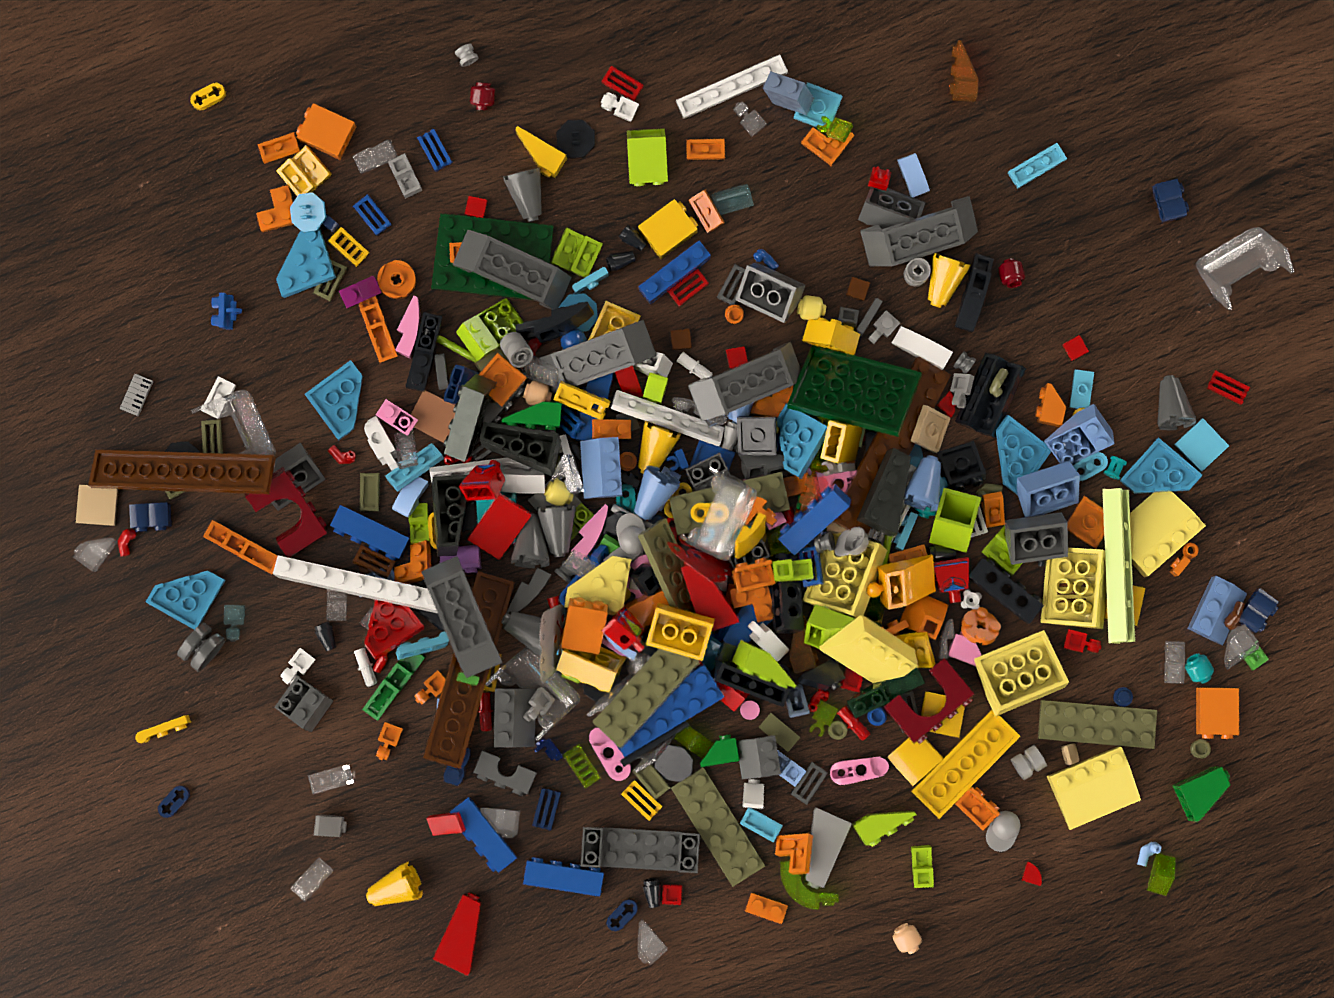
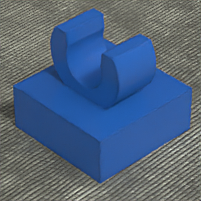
[666,449,689,472]
[586,544,609,568]

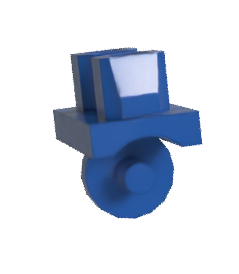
[211,293,242,330]

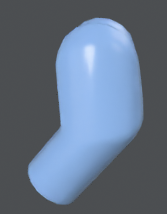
[1137,842,1162,867]

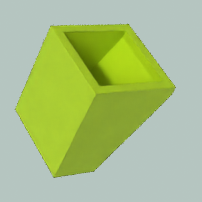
[627,129,668,186]
[929,488,981,553]

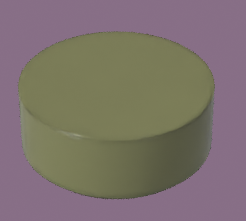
[828,720,848,740]
[1190,739,1211,759]

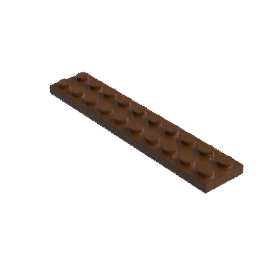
[833,356,951,535]
[88,450,276,494]
[423,571,515,769]

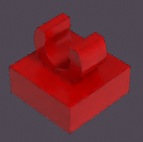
[868,166,891,191]

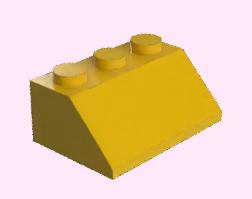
[646,603,715,661]
[556,647,626,692]

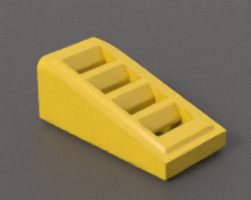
[328,227,369,267]

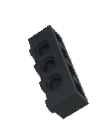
[769,553,804,634]
[969,558,1044,624]

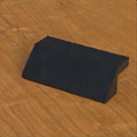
[955,353,1026,438]
[714,641,792,707]

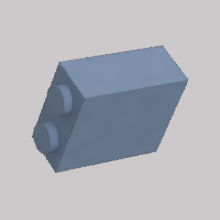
[763,71,814,115]

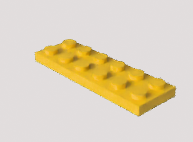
[911,709,1020,819]

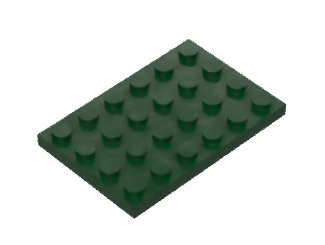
[431,213,554,301]
[787,345,922,437]

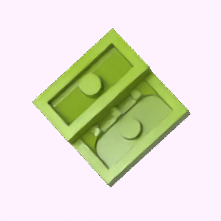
[550,228,602,278]
[981,525,1022,576]

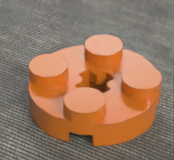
[377,260,416,299]
[961,607,1001,645]

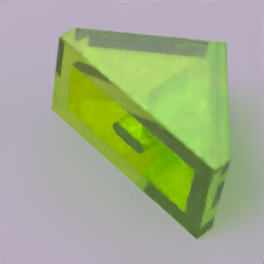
[766,525,790,556]
[672,726,714,759]
[1147,854,1176,896]

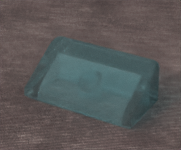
[711,184,754,215]

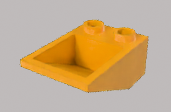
[866,554,936,610]

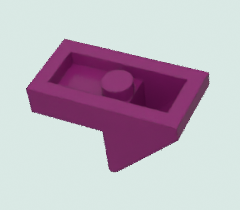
[339,275,382,308]

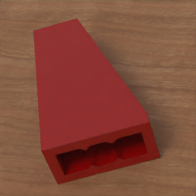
[681,562,740,631]
[433,892,482,976]

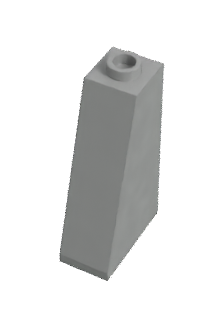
[805,807,852,889]

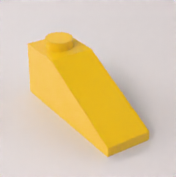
[515,126,567,178]

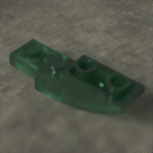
[847,667,925,718]

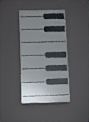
[120,374,154,417]

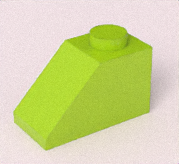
[643,373,668,404]

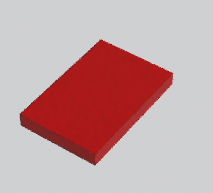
[467,493,532,560]

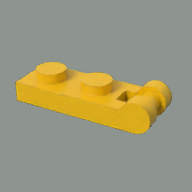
[553,381,611,420]
[135,715,191,743]

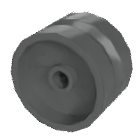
[177,622,226,672]

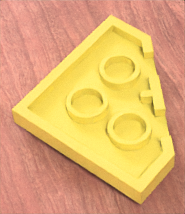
[564,556,631,615]

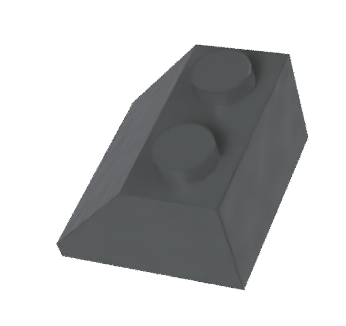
[736,735,781,779]

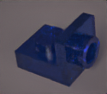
[534,738,564,761]

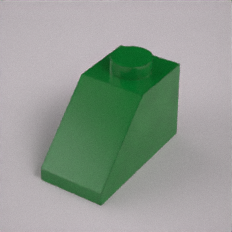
[700,734,739,767]

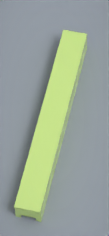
[1103,488,1135,644]

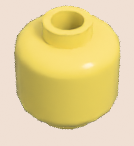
[797,295,826,320]
[544,479,574,506]

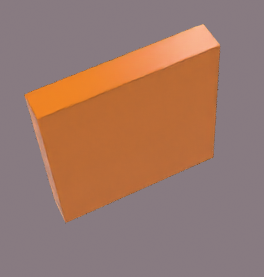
[479,353,527,407]
[1067,496,1104,549]

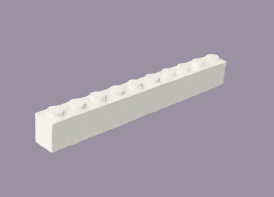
[273,556,438,613]

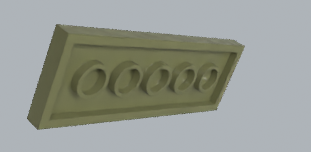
[669,472,790,535]
[638,518,696,614]
[592,649,700,749]
[1038,700,1157,749]
[671,767,765,887]

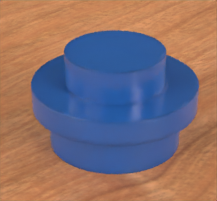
[867,706,887,726]

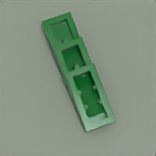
[362,654,426,721]

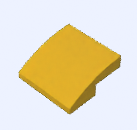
[276,146,332,196]
[735,513,766,559]
[895,632,935,672]
[921,692,965,738]
[887,738,944,786]

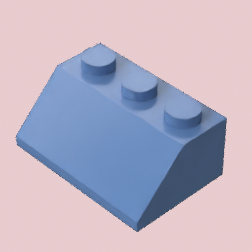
[580,437,622,499]
[1017,461,1080,517]
[1187,576,1247,646]

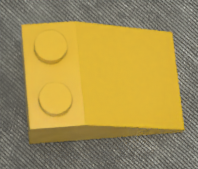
[588,301,641,340]

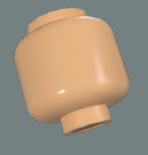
[523,381,552,406]
[893,923,922,954]

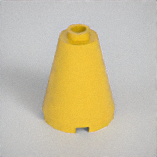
[928,253,970,308]
[638,421,681,474]
[366,862,423,906]

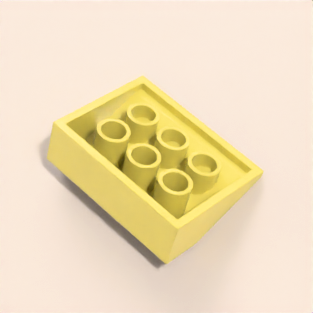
[1130,492,1206,577]
[803,533,887,619]
[1041,548,1107,629]
[819,615,918,683]
[974,630,1069,716]
[1047,746,1141,830]

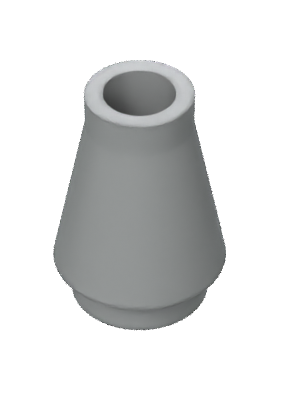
[722,422,738,451]

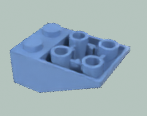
[1044,404,1115,465]

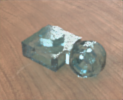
[224,605,245,642]

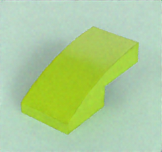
[409,503,430,545]
[772,559,814,581]
[911,845,934,888]

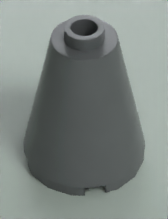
[503,168,542,222]
[1157,375,1196,431]
[537,505,576,557]
[511,514,550,568]
[501,611,545,656]

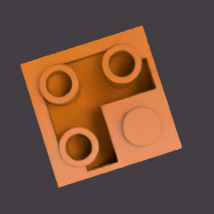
[900,596,949,640]

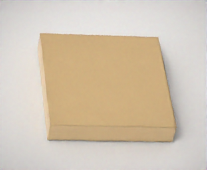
[911,405,950,453]
[76,485,119,526]

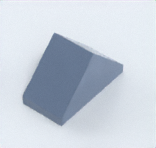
[786,684,810,718]

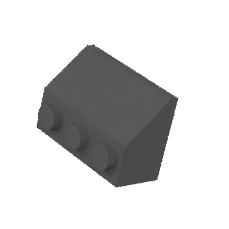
[858,187,926,229]
[735,262,806,323]
[271,442,325,511]
[1005,512,1068,565]
[494,688,536,747]

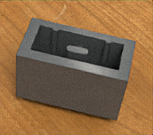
[275,676,333,732]

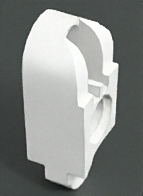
[364,416,399,471]
[748,621,790,661]

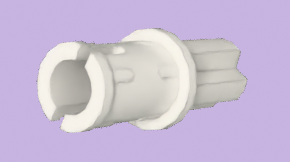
[676,352,713,379]
[354,648,377,687]

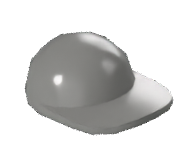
[616,513,646,555]
[835,527,869,556]
[986,811,1021,852]

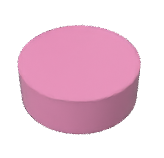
[740,701,760,720]

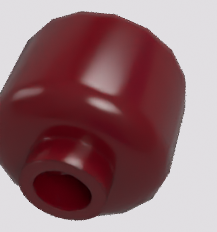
[470,82,495,110]
[998,258,1025,288]

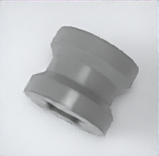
[455,44,478,67]

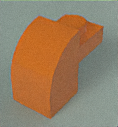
[732,497,777,527]

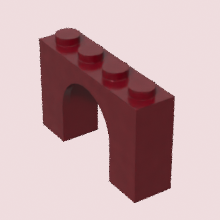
[244,467,327,558]
[884,658,974,744]

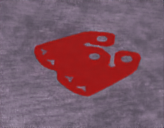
[667,535,733,583]

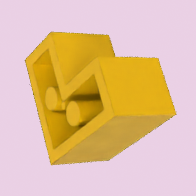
[802,317,860,355]

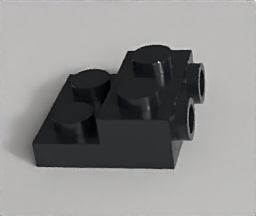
[937,441,986,492]

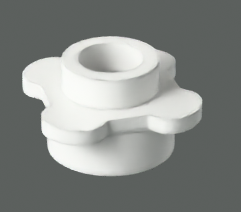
[961,590,982,610]

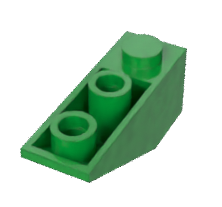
[502,402,562,431]

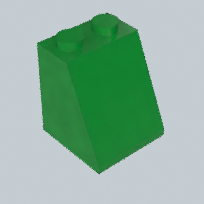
[1172,766,1230,822]

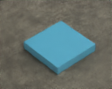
[794,82,843,132]
[1174,418,1229,472]

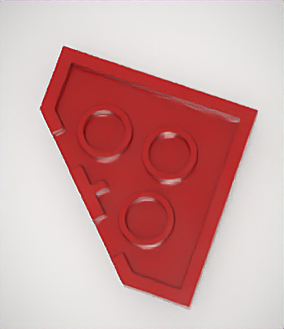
[364,600,424,660]

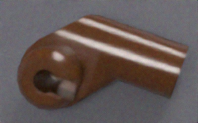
[1224,601,1245,630]

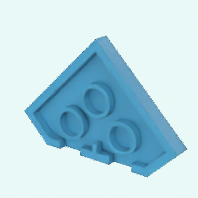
[276,228,336,298]
[305,360,363,440]
[777,403,827,479]
[996,415,1051,495]
[1120,437,1203,494]
[146,571,225,630]

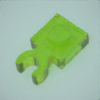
[817,116,853,143]
[809,700,838,737]

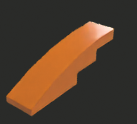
[358,296,398,363]
[203,520,277,574]

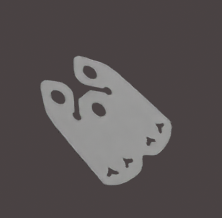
[540,605,567,684]

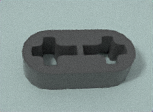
[435,353,449,390]

